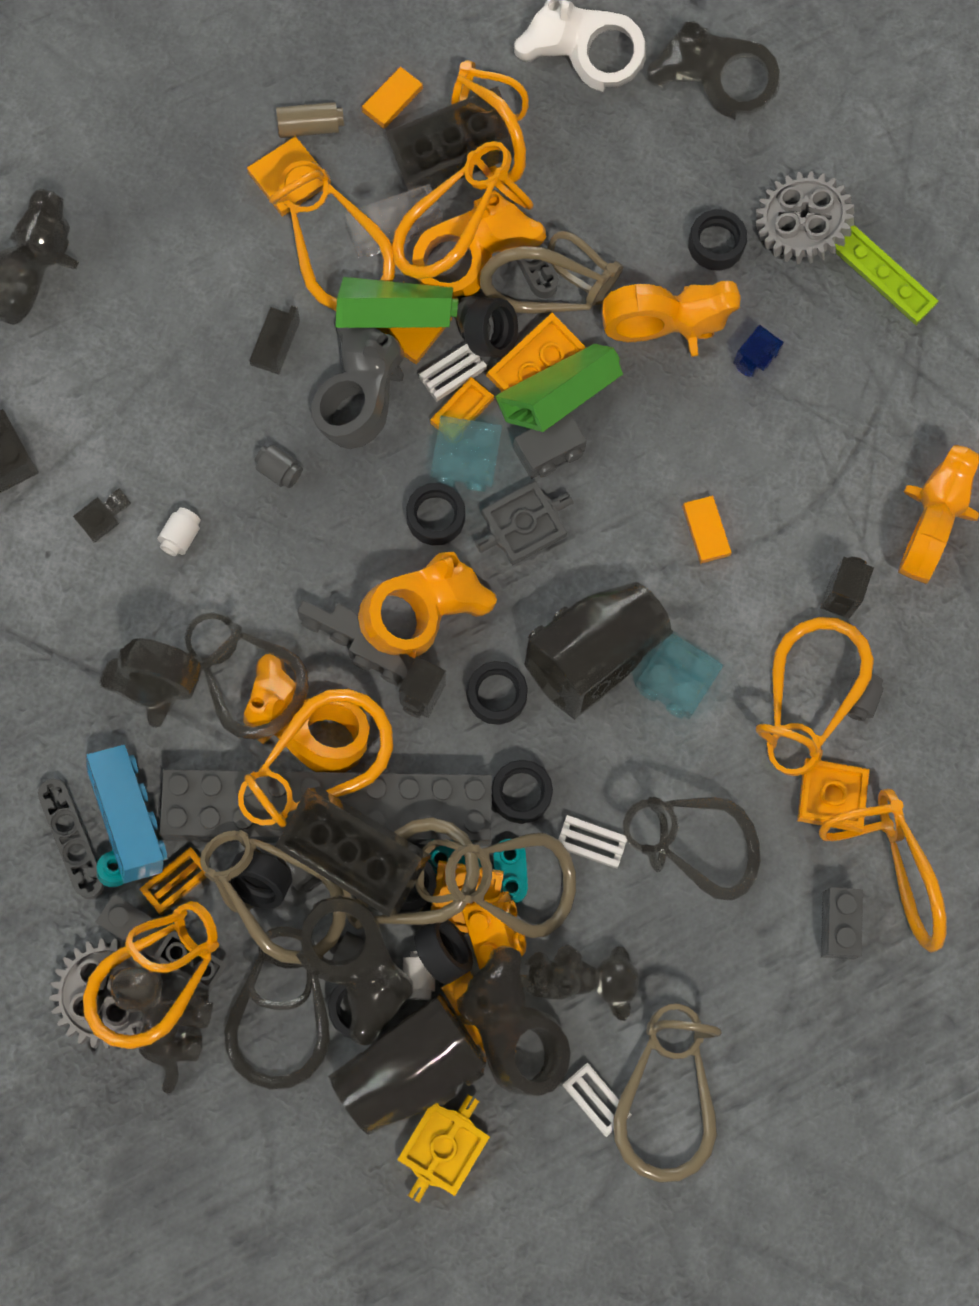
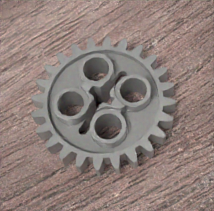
[756,171,854,264]
[49,938,160,1049]

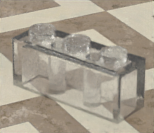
[344,184,442,258]

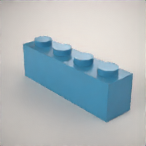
[86,745,167,883]

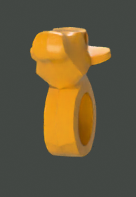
[412,190,546,298]
[602,281,741,357]
[898,445,979,584]
[358,552,497,658]
[243,654,370,773]

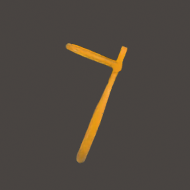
[392,141,533,279]
[269,160,395,311]
[756,617,874,776]
[238,689,393,827]
[819,788,947,952]

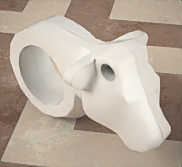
[514,0,646,92]

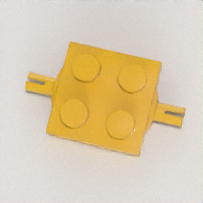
[397,1094,490,1203]

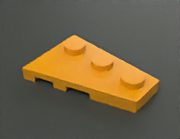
[486,312,586,392]

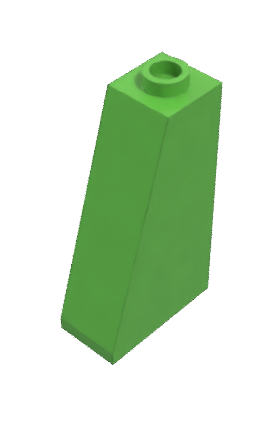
[335,277,458,328]
[496,344,623,432]

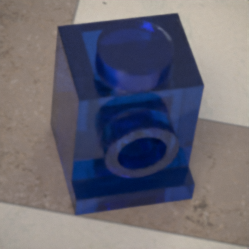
[733,324,784,377]

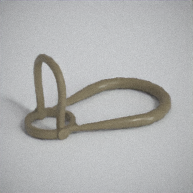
[415,833,576,938]
[613,1004,722,1183]

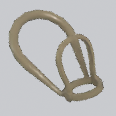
[480,231,624,314]
[341,817,480,930]
[200,830,347,964]

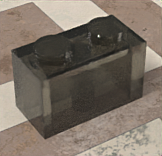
[820,556,874,619]
[399,656,446,718]

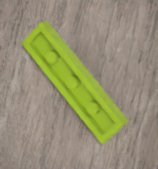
[835,225,939,325]

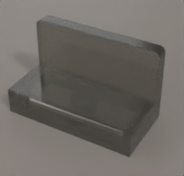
[249,305,300,375]

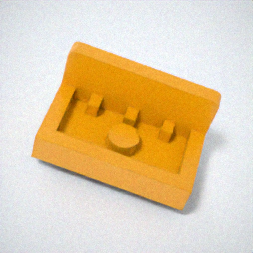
[462,891,527,970]

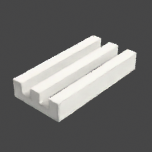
[419,344,487,402]
[558,815,628,869]
[562,1063,631,1137]

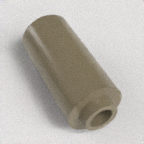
[276,102,344,138]

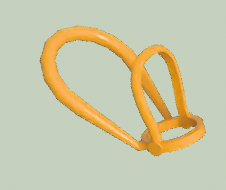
[451,60,529,184]
[83,901,219,1049]

